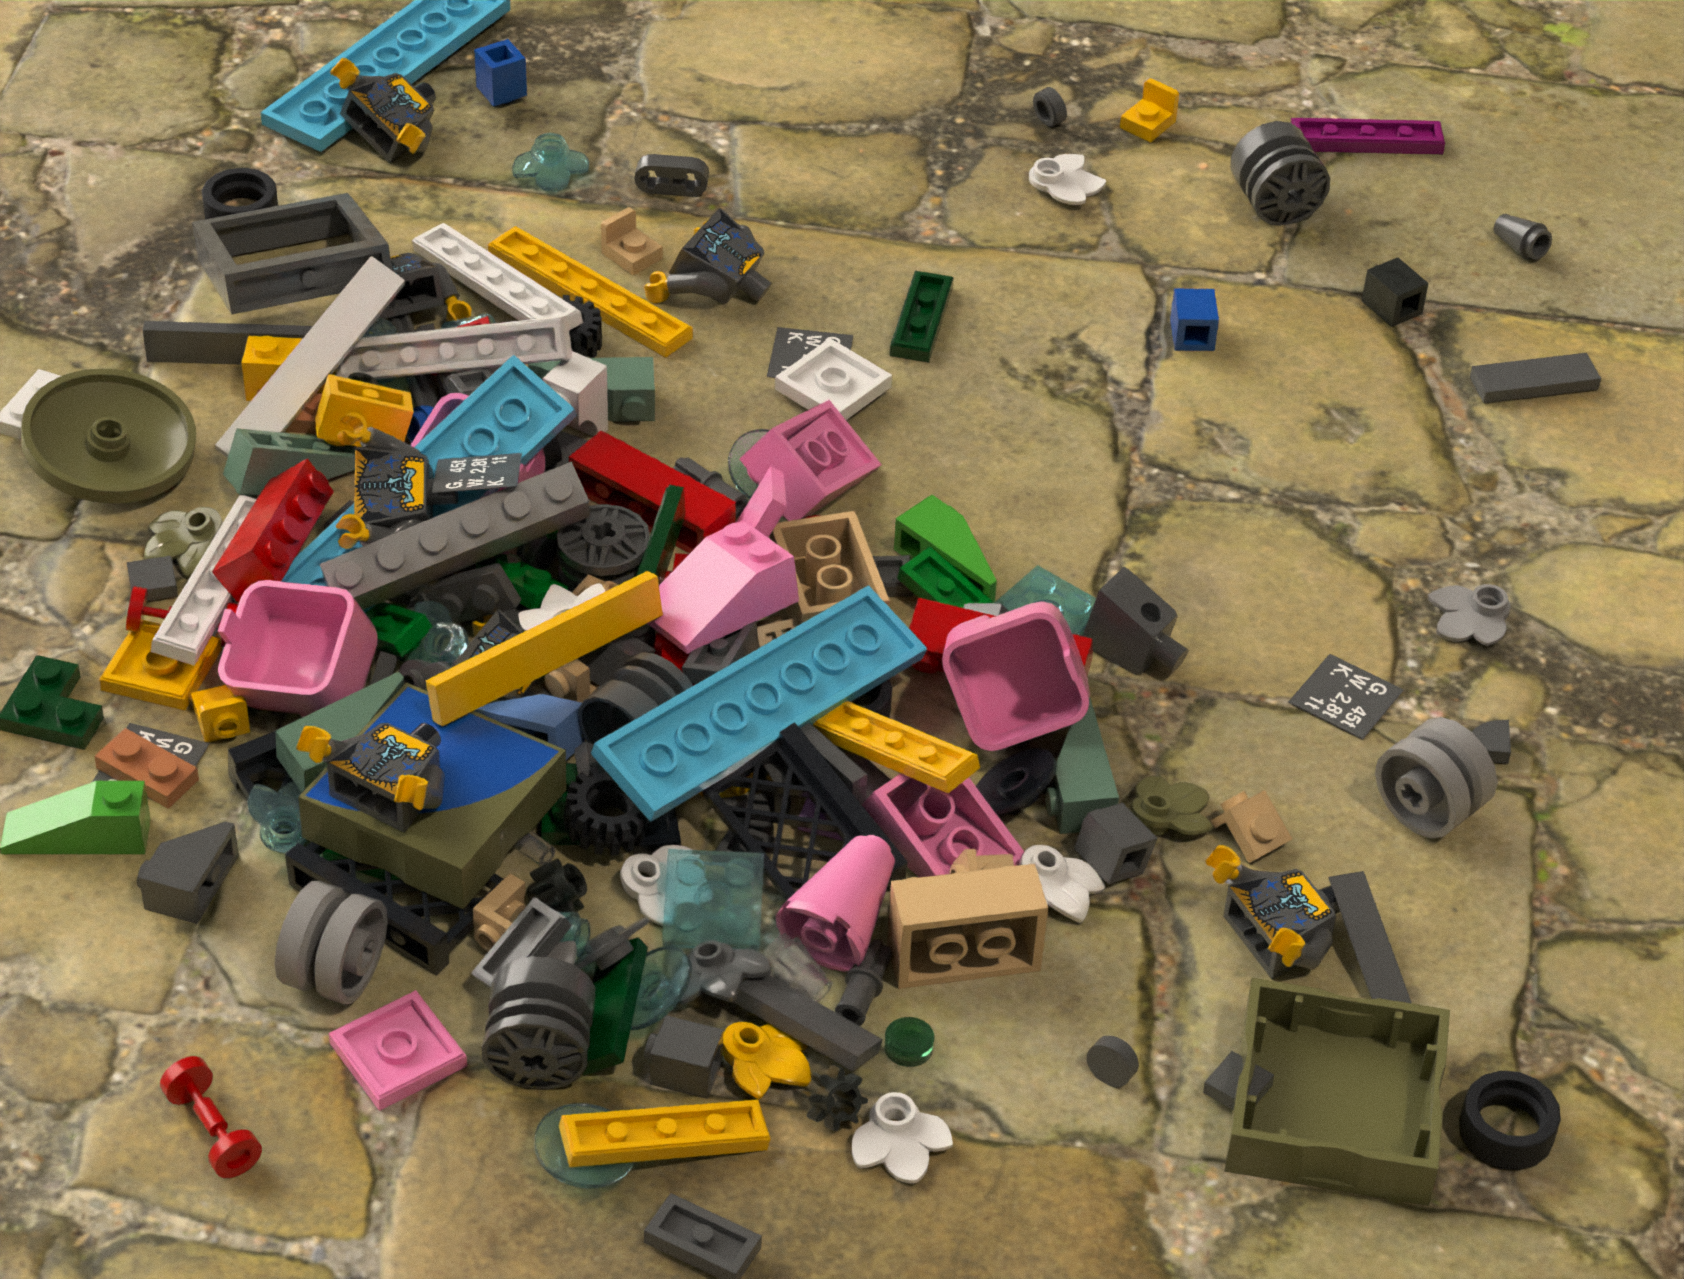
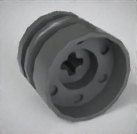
[1230,121,1331,226]
[557,504,650,593]
[578,652,693,745]
[482,956,596,1090]

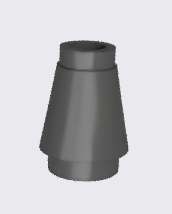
[1493,214,1552,260]

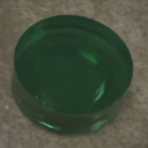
[884,1017,935,1067]

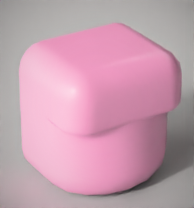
[218,580,378,718]
[942,602,1090,751]

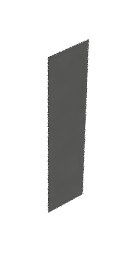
[1328,871,1412,1003]

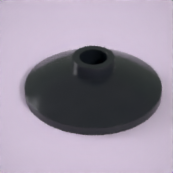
[976,748,1057,815]

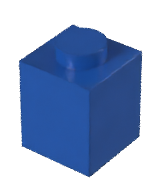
[474,39,527,106]
[1170,288,1219,351]

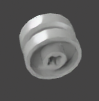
[1375,717,1498,838]
[275,881,388,1005]

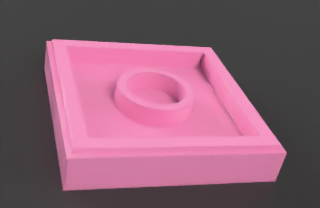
[736,466,787,537]
[329,990,467,1111]

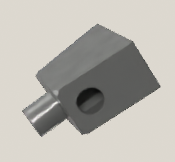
[1083,566,1189,675]

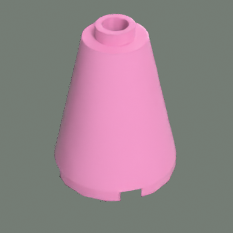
[776,835,895,972]

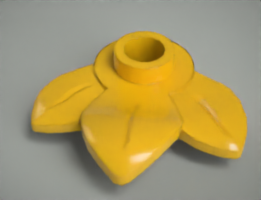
[722,1022,811,1099]

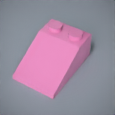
[739,400,882,521]
[647,520,799,654]
[862,773,1024,878]

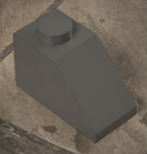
[137,821,239,924]

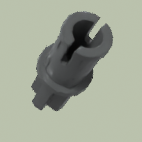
[673,457,748,518]
[835,939,892,1026]

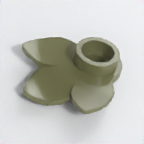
[144,507,223,579]
[1131,776,1213,835]

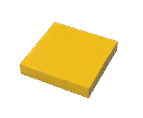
[99,620,222,711]

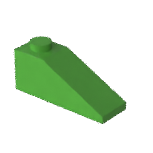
[894,494,997,603]
[0,781,151,854]

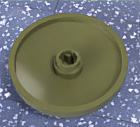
[21,368,196,504]

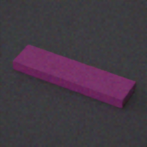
[1290,118,1445,155]

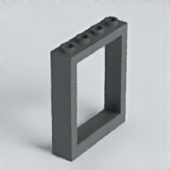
[192,193,393,315]

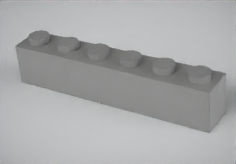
[320,462,590,610]

